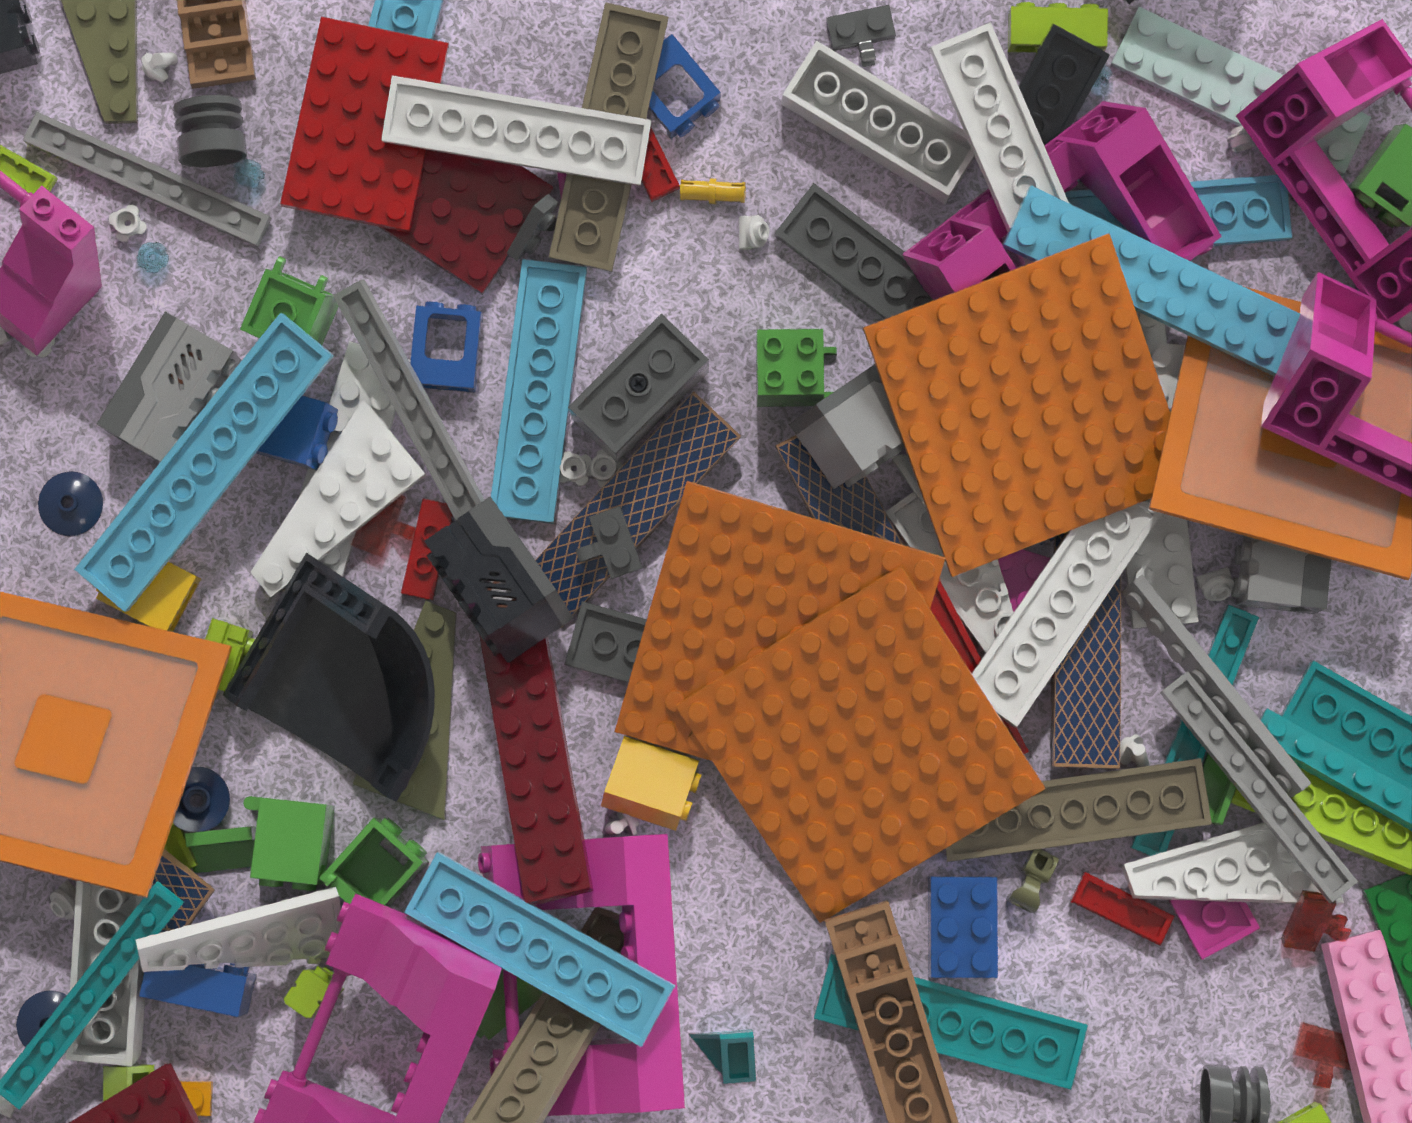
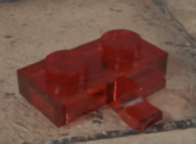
[351,495,415,558]
[1281,890,1351,952]
[1293,1022,1351,1089]

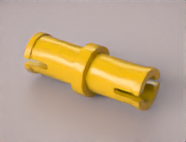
[680,178,746,204]

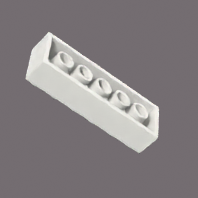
[781,41,975,204]
[65,881,153,1066]

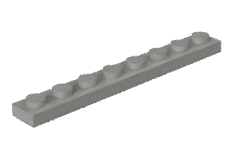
[23,111,272,247]
[333,279,485,520]
[1121,574,1311,798]
[1160,671,1358,903]

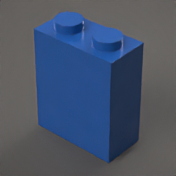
[256,396,338,471]

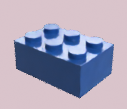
[928,876,998,978]
[139,963,257,1017]

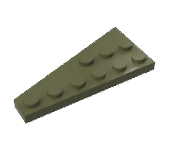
[61,0,138,124]
[353,601,457,820]

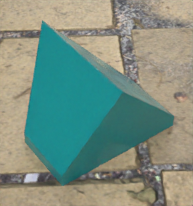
[689,1029,756,1084]

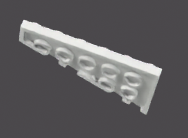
[251,398,426,598]
[886,492,1014,653]
[1122,823,1344,905]
[135,887,342,972]

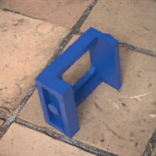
[649,34,721,139]
[410,301,483,393]

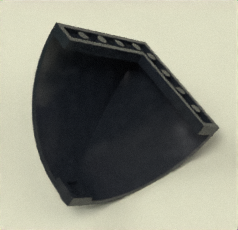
[223,552,435,802]

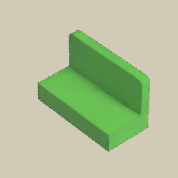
[1202,752,1236,826]
[185,826,256,873]

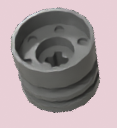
[173,95,247,168]
[1200,1065,1271,1123]

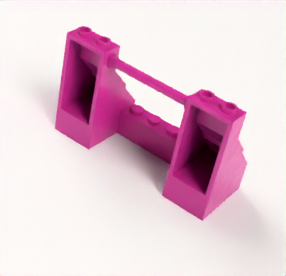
[1236,19,1412,324]
[902,101,1222,300]
[0,171,102,356]
[1261,272,1412,497]
[478,834,685,1116]
[253,893,502,1123]

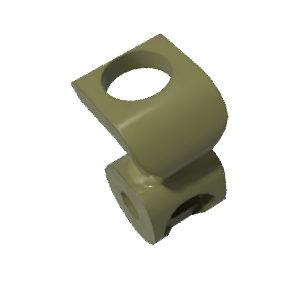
[1006,849,1059,913]

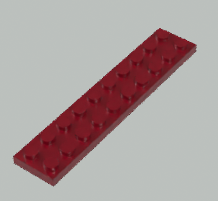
[479,634,594,906]

